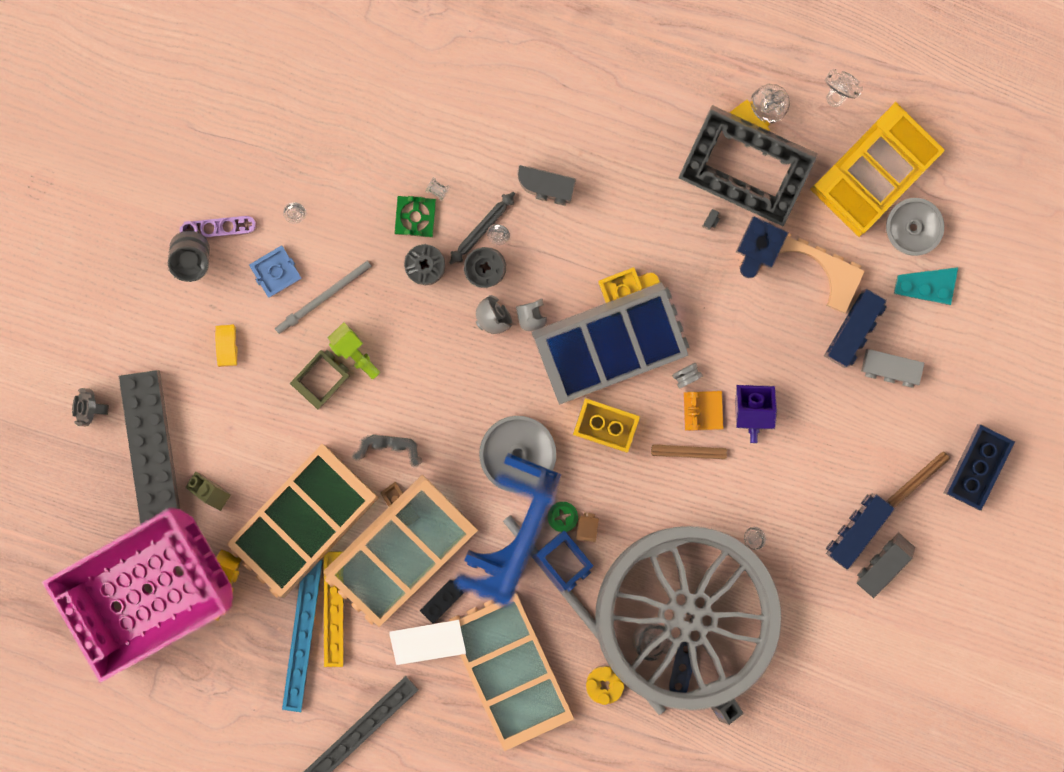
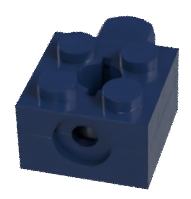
[736,216,788,278]

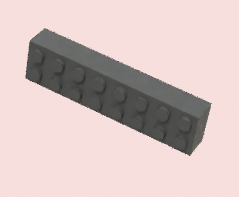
[119,370,180,525]

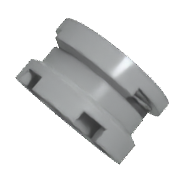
[672,363,703,389]

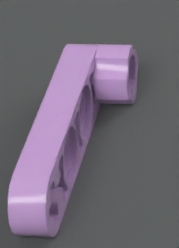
[180,216,256,238]

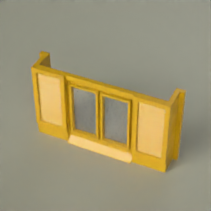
[810,101,945,237]

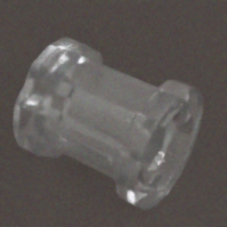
[425,177,450,201]

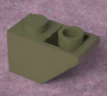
[185,471,231,511]

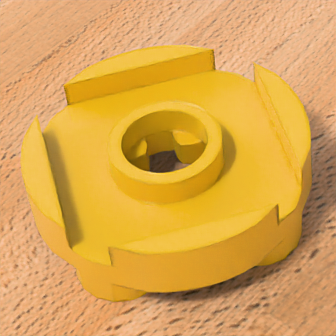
[586,666,624,705]

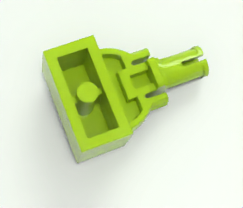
[327,322,380,379]

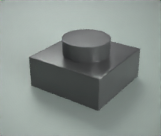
[702,209,720,230]

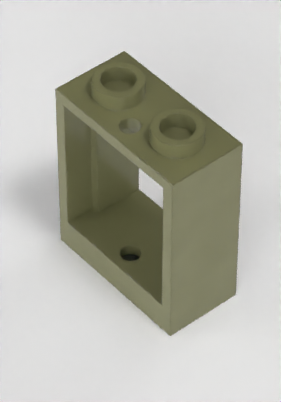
[290,350,350,410]

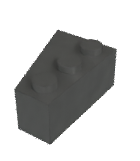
[857,532,916,598]

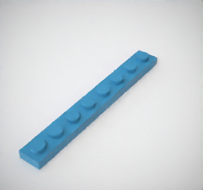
[282,559,323,712]

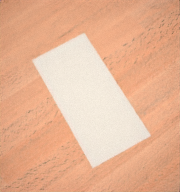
[389,620,466,665]

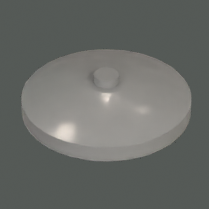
[479,416,556,493]

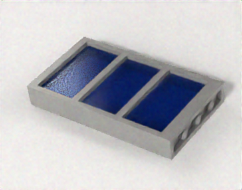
[532,282,690,405]

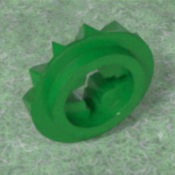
[547,502,578,532]

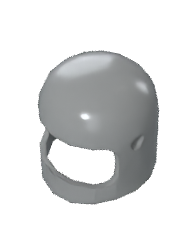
[516,299,547,331]

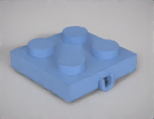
[249,245,302,298]

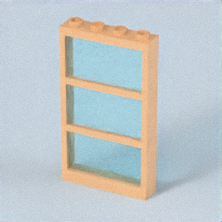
[323,474,478,627]
[449,592,574,751]

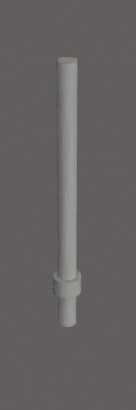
[275,260,372,334]

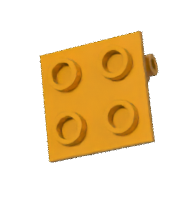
[684,391,723,431]

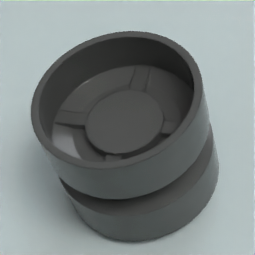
[168,231,210,282]

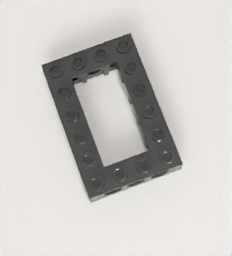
[679,105,817,227]

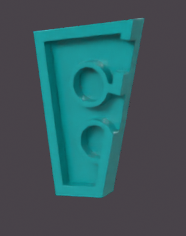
[894,267,958,305]

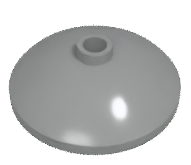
[886,198,944,256]

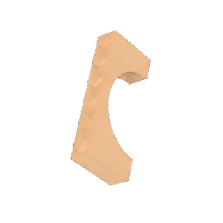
[739,233,864,313]

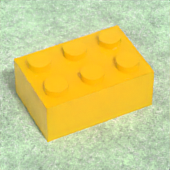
[573,398,640,453]

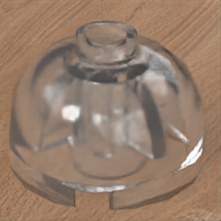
[751,84,790,123]
[632,623,671,661]

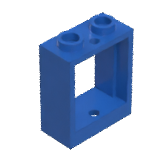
[532,530,593,592]

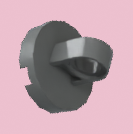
[72,388,109,427]

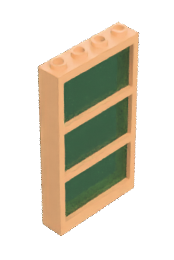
[227,444,379,598]

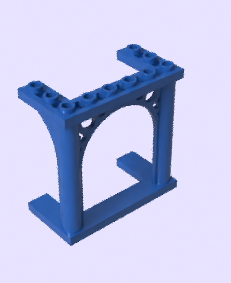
[455,453,561,606]

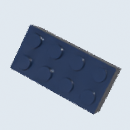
[824,289,887,368]
[944,424,1015,511]
[825,493,895,570]

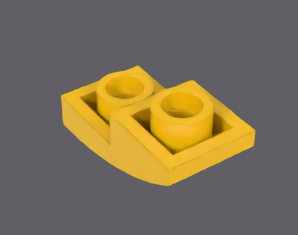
[215,324,238,367]

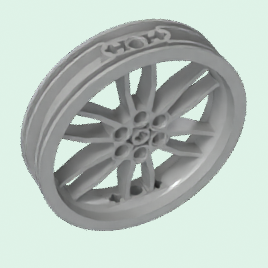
[595,526,781,710]

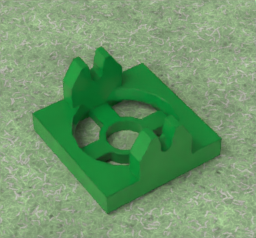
[394,196,436,238]

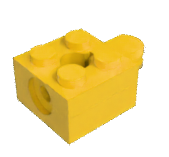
[598,267,659,317]

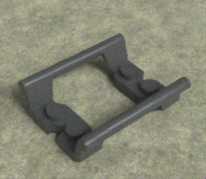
[353,435,422,467]

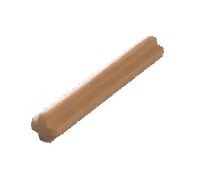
[651,445,727,459]
[887,452,950,507]

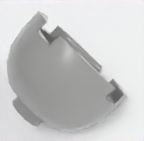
[476,295,512,334]

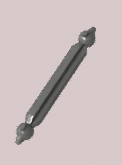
[449,192,515,265]

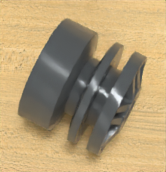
[404,244,446,286]
[464,247,506,288]

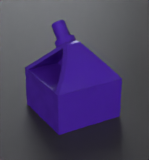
[735,385,777,443]

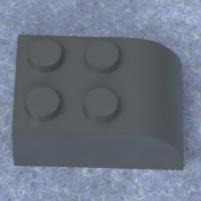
[518,165,576,206]

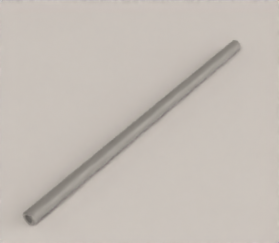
[503,516,666,715]

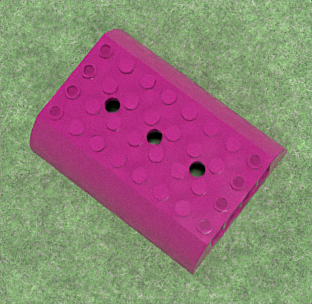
[42,509,233,683]

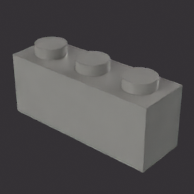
[861,349,925,388]

